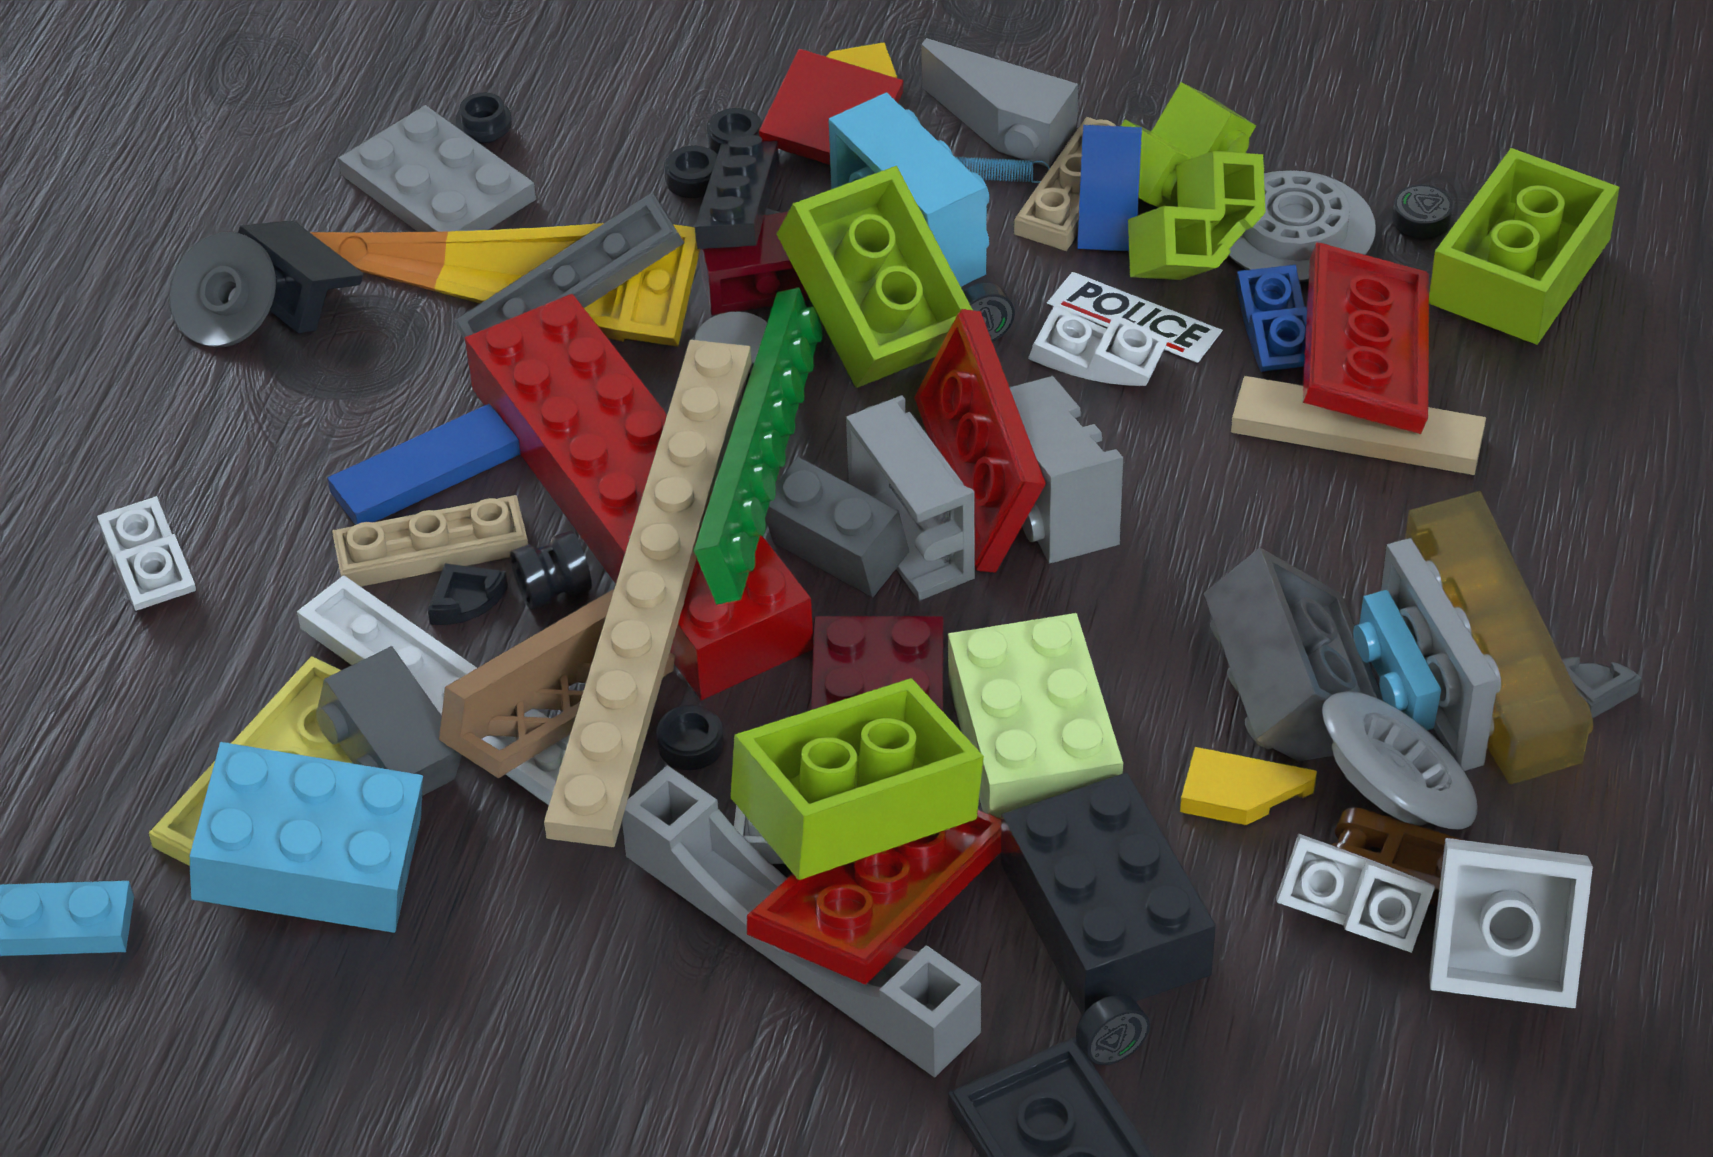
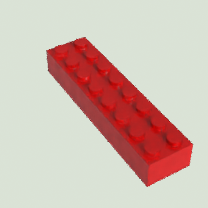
[465,294,814,700]

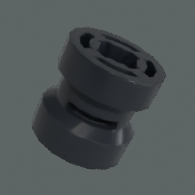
[510,531,592,610]

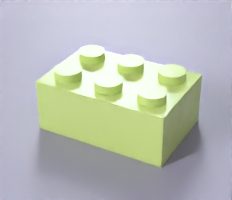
[948,613,1123,819]

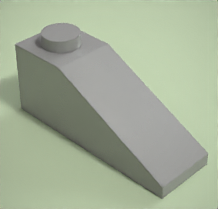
[921,38,1078,167]

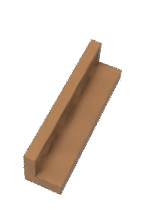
[439,589,675,778]

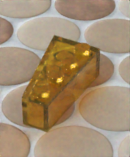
[1405,491,1593,784]

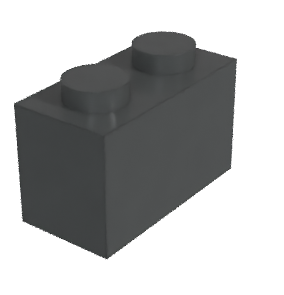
[765,457,910,598]
[316,646,462,796]

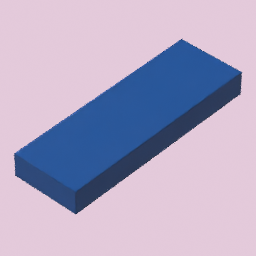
[327,404,521,525]

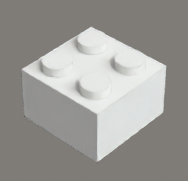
[1429,838,1593,1008]

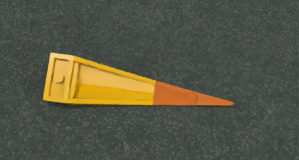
[310,223,700,346]

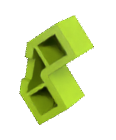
[1121,82,1256,207]
[1128,151,1266,280]

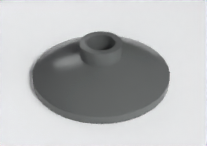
[169,232,276,348]

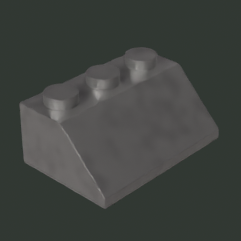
[1204,548,1383,762]

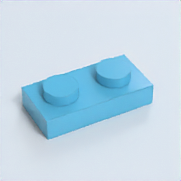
[1353,590,1441,730]
[0,881,134,956]

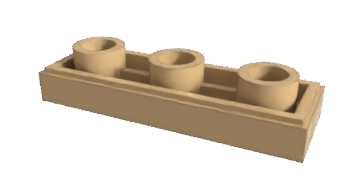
[1014,117,1116,251]
[332,495,528,587]

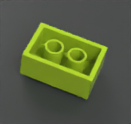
[1429,148,1620,345]
[776,165,973,388]
[731,678,984,880]

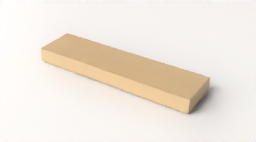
[1231,376,1486,475]

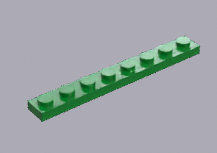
[693,287,822,605]

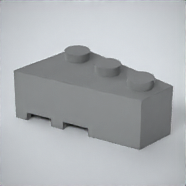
[1010,376,1123,564]

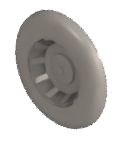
[1228,170,1376,282]
[1322,692,1478,829]

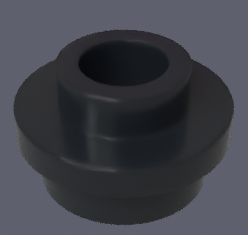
[455,92,512,143]

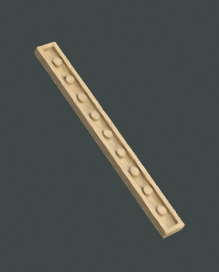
[544,340,752,847]

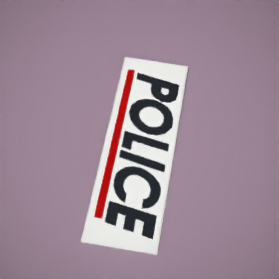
[1047,272,1223,363]

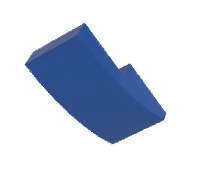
[1078,125,1142,251]
[1235,264,1307,372]

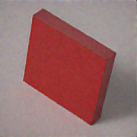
[759,49,904,165]

